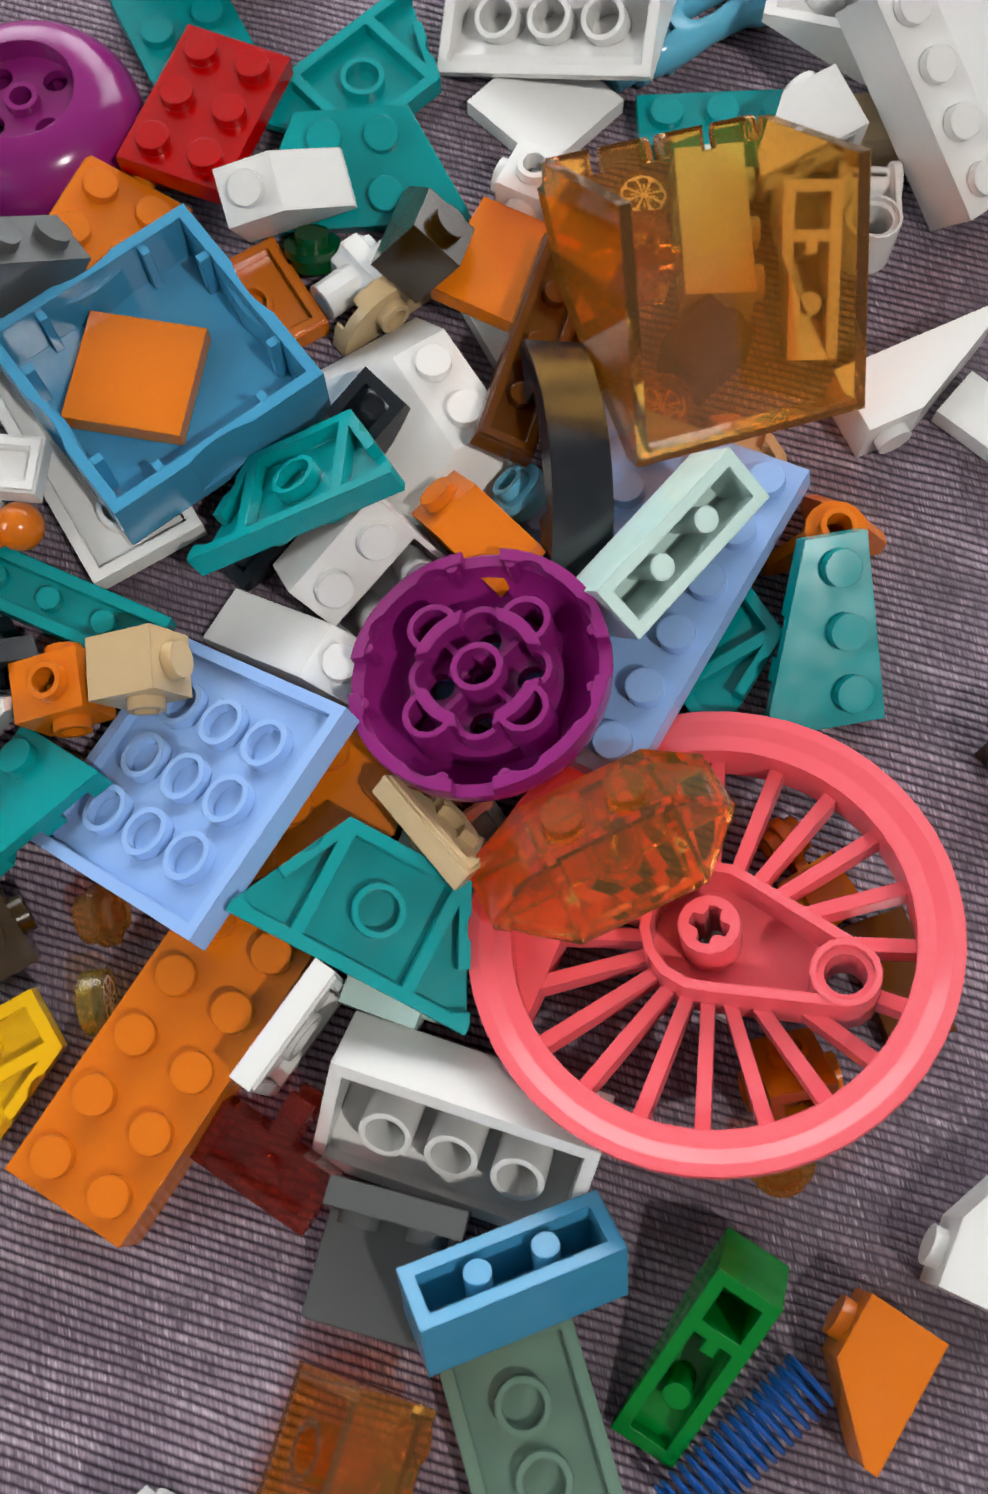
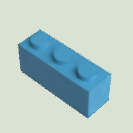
[396,1189,628,1377]

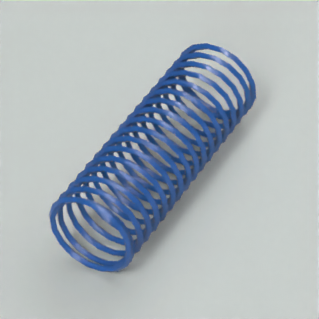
[654,1353,835,1494]

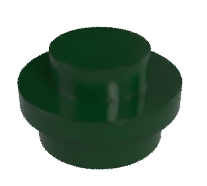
[284,224,341,275]

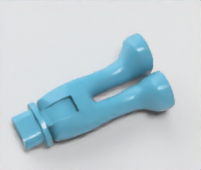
[605,0,767,94]

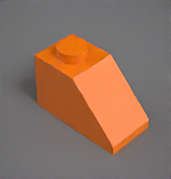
[411,470,546,598]
[822,1287,949,1478]

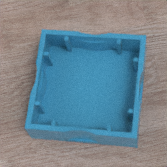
[0,203,331,546]

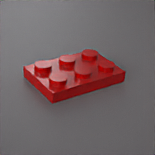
[116,24,294,205]

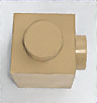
[85,623,194,716]

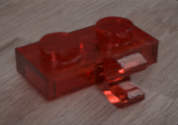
[190,1082,344,1237]

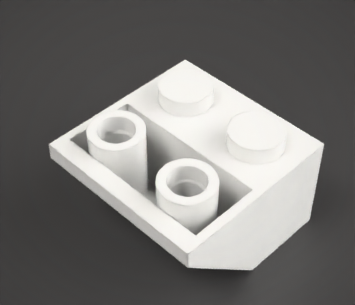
[273,499,447,637]

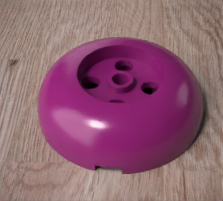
[0,20,144,217]
[347,548,614,802]

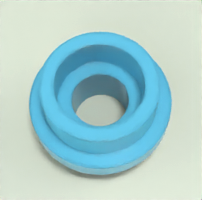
[492,464,546,523]

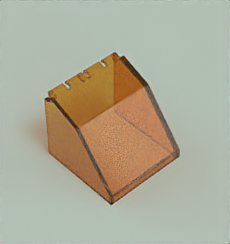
[537,114,871,468]

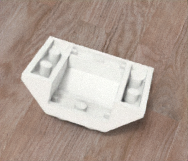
[306,317,521,555]

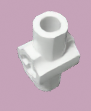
[310,232,383,320]

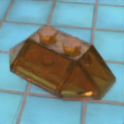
[470,749,736,945]

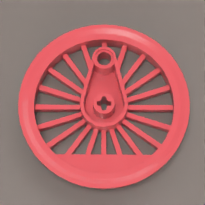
[468,711,967,1180]

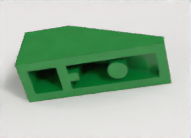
[610,1227,789,1470]

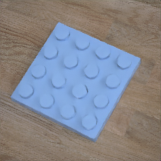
[30,639,360,951]

